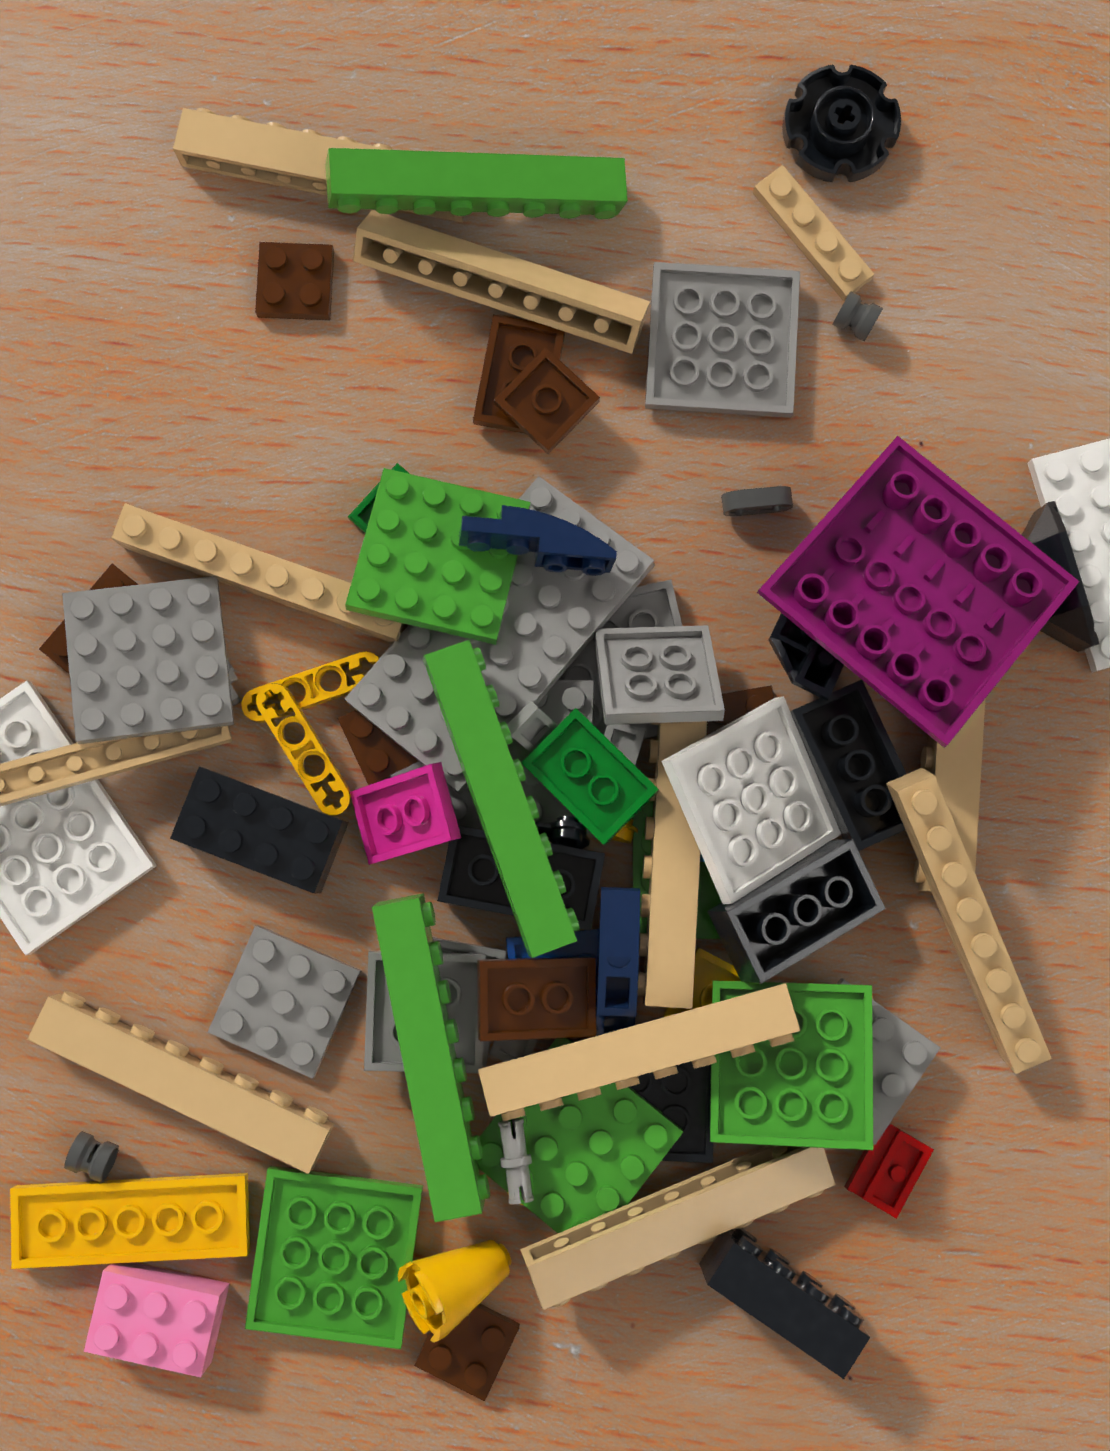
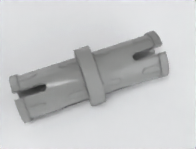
[498,1118,534,1205]

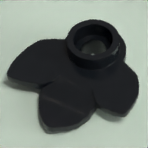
[535,816,590,849]

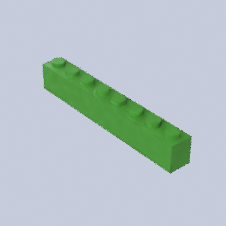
[325,148,628,219]
[423,640,580,958]
[372,893,490,1222]

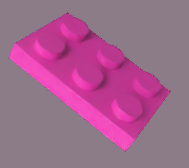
[350,762,461,865]

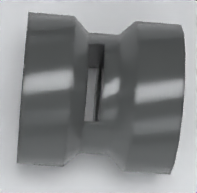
[832,291,883,342]
[64,1131,119,1183]

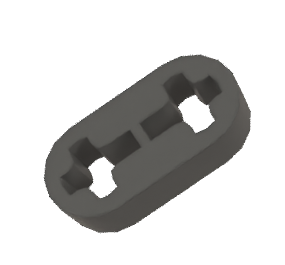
[721,486,793,516]

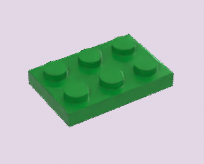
[521,708,659,846]

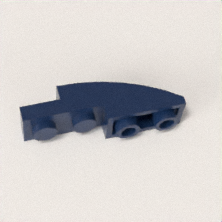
[459,505,617,576]
[596,887,640,1036]

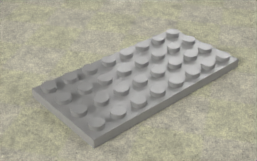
[344,476,655,795]

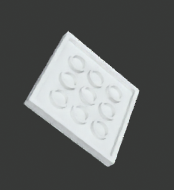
[661,696,841,904]

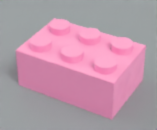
[84,1262,230,1377]

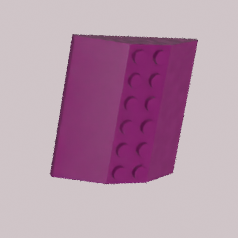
[757,436,1080,748]

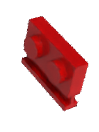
[844,1124,934,1219]

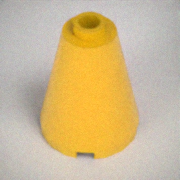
[398,1240,512,1342]

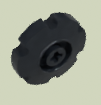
[782,65,901,182]

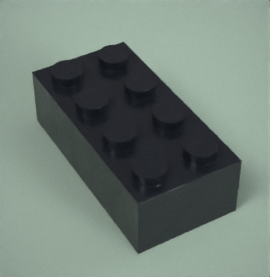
[790,679,906,851]
[170,766,349,894]
[437,825,605,931]
[707,839,886,984]
[699,1228,870,1379]

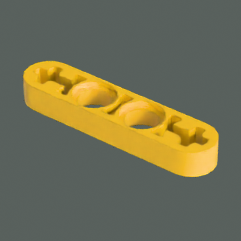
[241,651,380,723]
[256,683,351,815]

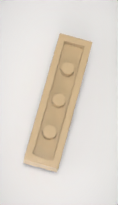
[753,165,875,301]

